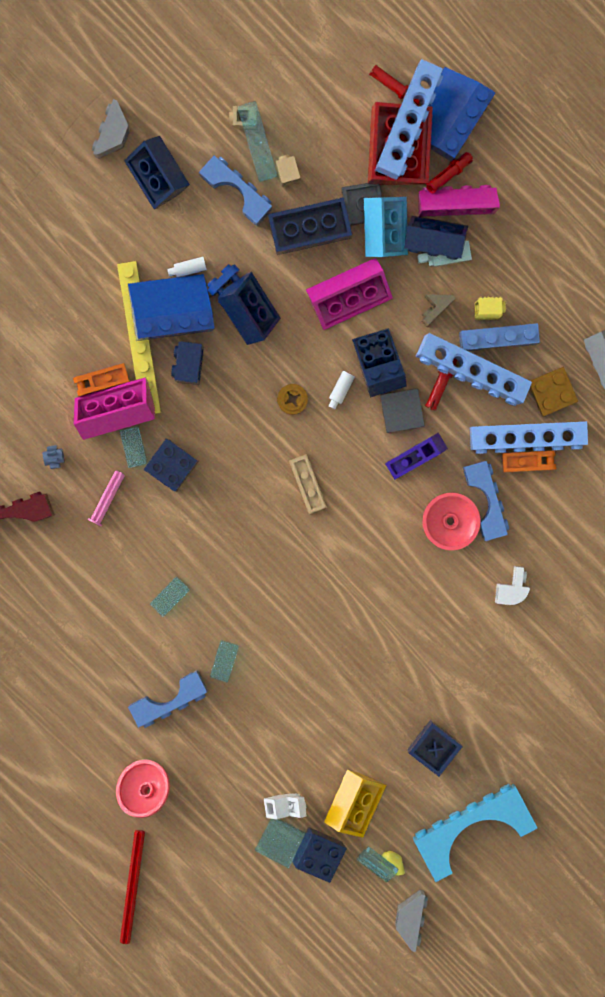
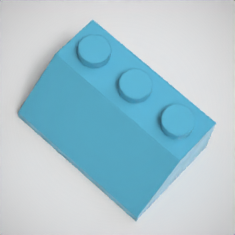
[364,197,408,257]

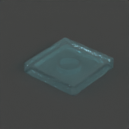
[255,819,305,868]

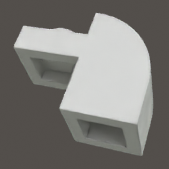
[495,566,530,605]
[264,794,306,819]

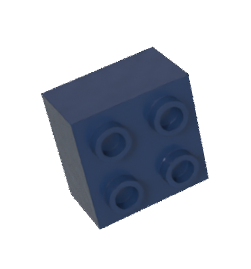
[171,341,204,385]
[144,438,199,492]
[407,720,463,777]
[292,827,347,883]

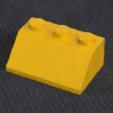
[324,770,386,838]

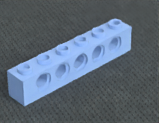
[375,59,443,180]
[416,333,532,406]
[470,422,588,454]

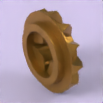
[277,384,308,415]

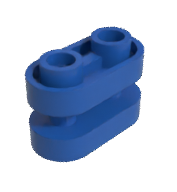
[207,264,240,305]

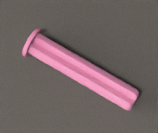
[88,471,124,526]

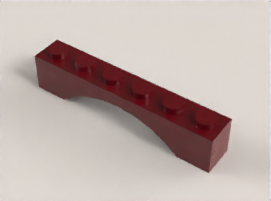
[0,491,55,522]

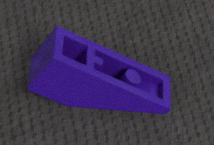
[385,432,448,480]

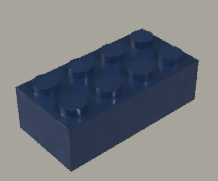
[268,197,352,255]

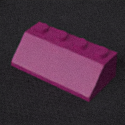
[418,185,500,217]
[306,258,393,330]
[74,377,155,440]

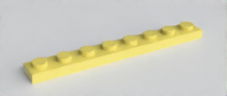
[117,261,161,414]

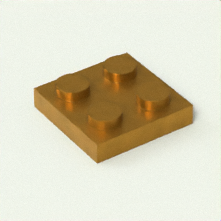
[530,366,579,417]

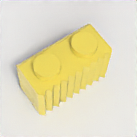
[474,296,506,320]

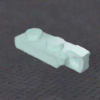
[417,241,472,267]

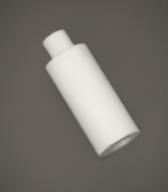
[167,257,207,277]
[329,371,355,409]

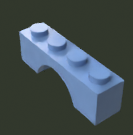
[199,155,272,226]
[459,323,540,351]
[462,461,509,541]
[128,670,208,728]

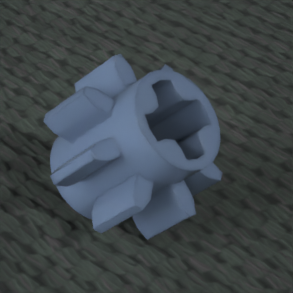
[43,445,65,469]

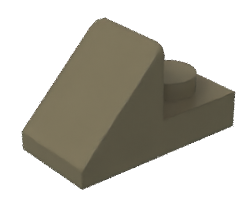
[422,294,456,326]

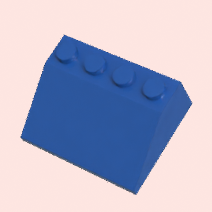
[421,67,496,162]
[128,274,215,341]

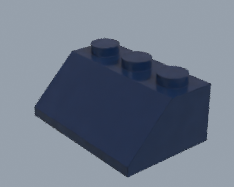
[124,136,190,209]
[404,216,468,260]
[217,272,281,345]

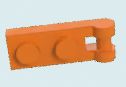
[73,363,130,397]
[502,450,556,472]

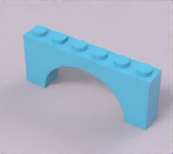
[413,784,537,882]

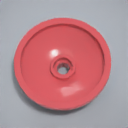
[422,493,480,550]
[116,760,170,818]

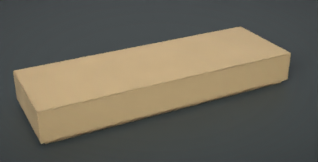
[289,454,327,514]

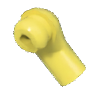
[382,851,405,875]

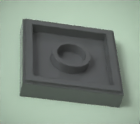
[341,183,382,226]
[380,389,425,433]

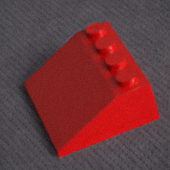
[368,102,433,185]

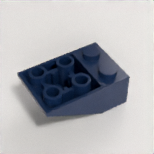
[352,328,407,397]

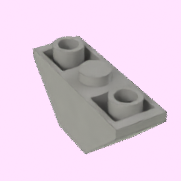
[92,99,130,159]
[395,890,428,952]

